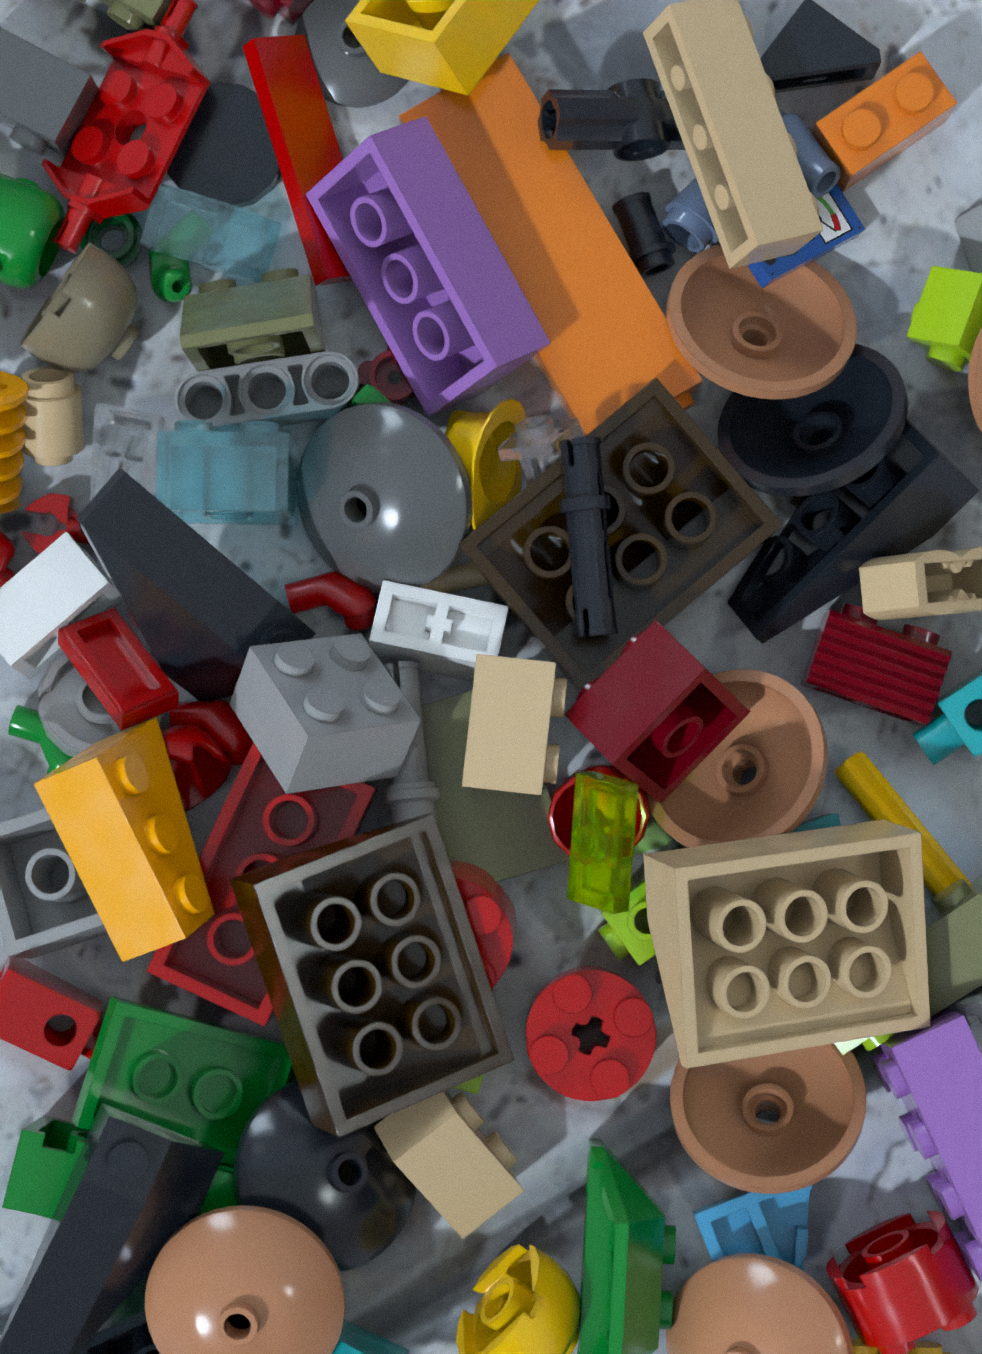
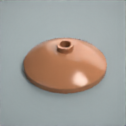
[666,244,857,399]
[646,669,828,848]
[670,1043,866,1194]
[145,1205,345,1354]
[666,1253,853,1354]

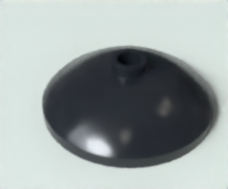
[717,344,908,497]
[234,1080,417,1272]

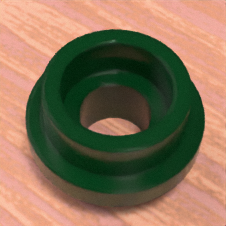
[80,213,144,268]

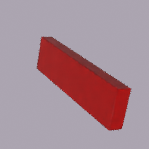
[242,34,353,286]

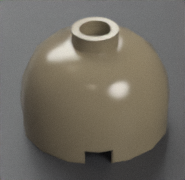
[20,243,140,372]

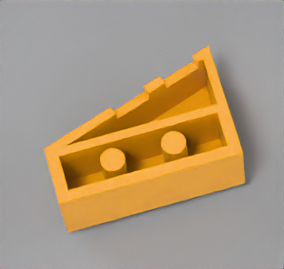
[33,717,215,962]

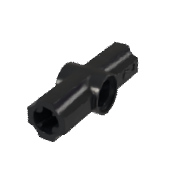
[537,78,686,161]

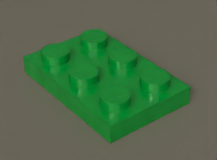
[71,996,292,1165]

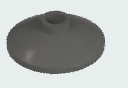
[295,0,409,108]

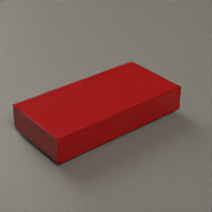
[58,607,179,731]

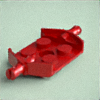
[41,0,210,254]

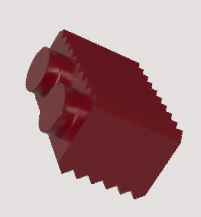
[800,603,953,726]

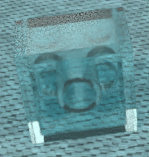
[156,420,299,525]

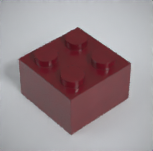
[564,620,751,804]

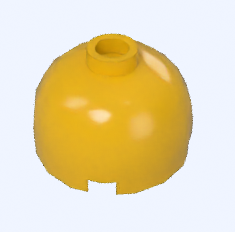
[456,1244,580,1354]

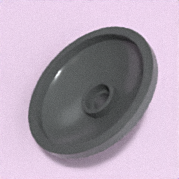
[297,402,472,593]

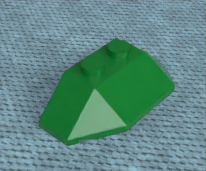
[577,1139,676,1354]

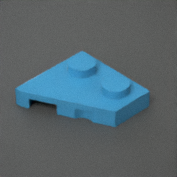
[692,1185,812,1271]

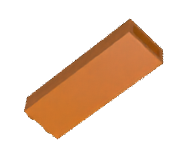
[399,52,703,437]

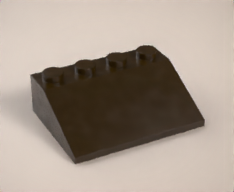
[458,378,782,692]
[229,813,514,1137]

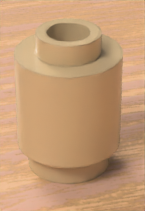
[21,367,85,466]

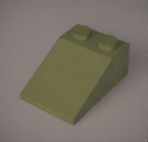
[180,268,326,372]

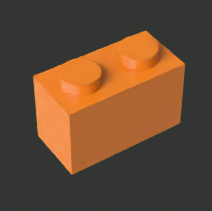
[811,51,957,192]

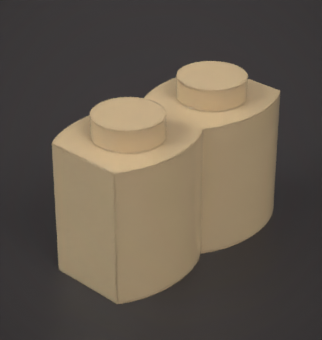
[859,547,982,620]

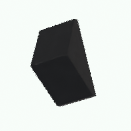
[760,0,882,93]

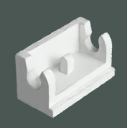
[0,532,123,679]
[369,580,509,681]

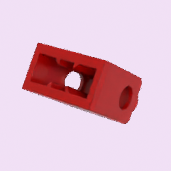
[0,957,103,1071]

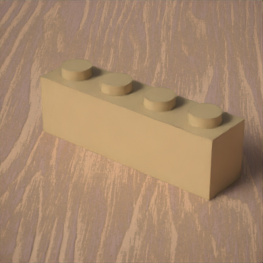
[643,0,823,269]

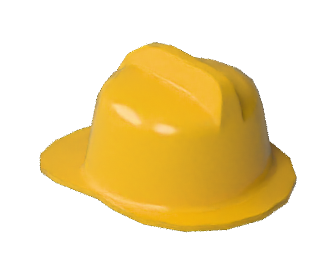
[445,398,527,530]

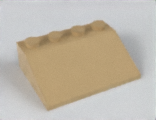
[643,819,931,1068]

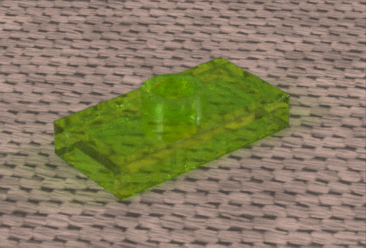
[567,771,638,914]

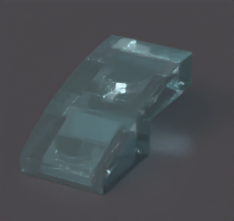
[140,183,281,283]

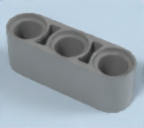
[174,351,362,437]

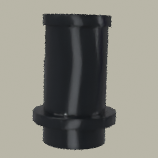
[612,192,676,278]

